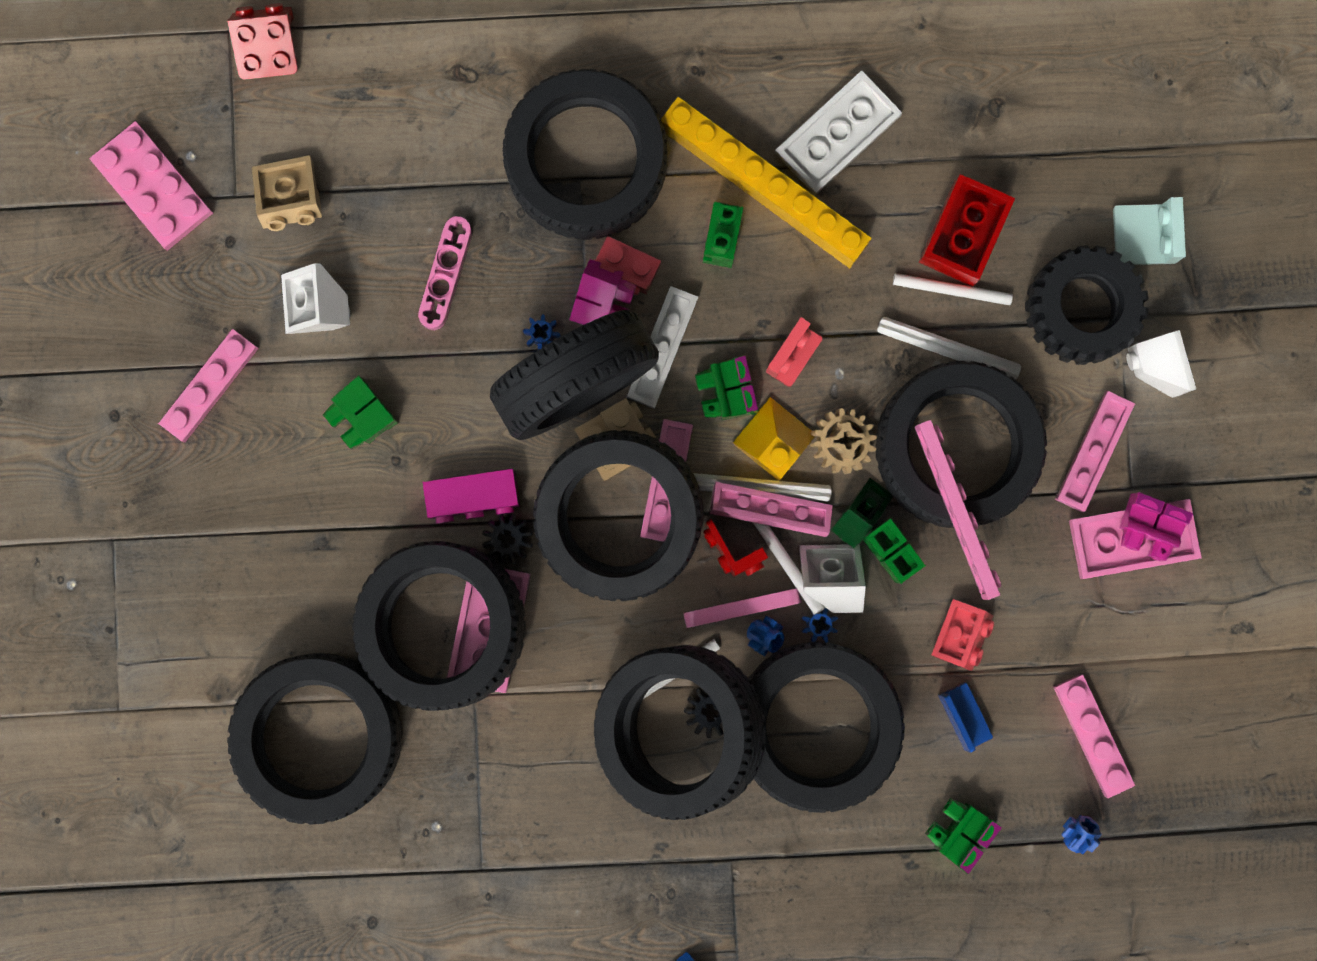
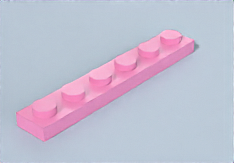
[915,420,1001,600]

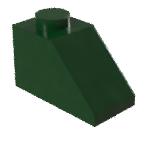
[831,478,893,548]

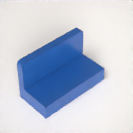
[938,682,993,753]

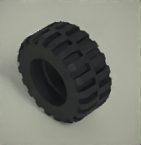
[1025,245,1149,365]

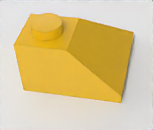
[733,397,815,481]

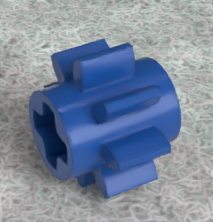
[523,314,561,350]
[801,607,838,643]
[747,616,784,656]
[1061,815,1102,854]

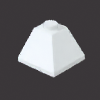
[281,263,350,334]
[1126,330,1196,398]
[799,544,866,613]

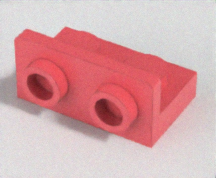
[594,236,661,295]
[766,317,822,387]
[931,599,994,671]

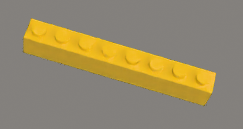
[661,97,872,269]

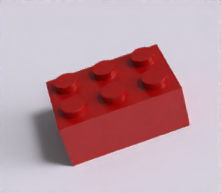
[918,174,1015,287]

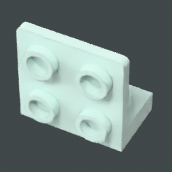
[1113,197,1186,265]

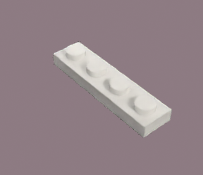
[627,286,698,409]

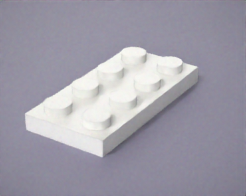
[775,70,902,195]

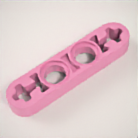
[418,216,472,330]
[683,588,802,628]

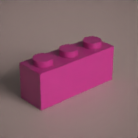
[422,469,520,524]

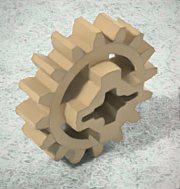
[810,408,877,474]

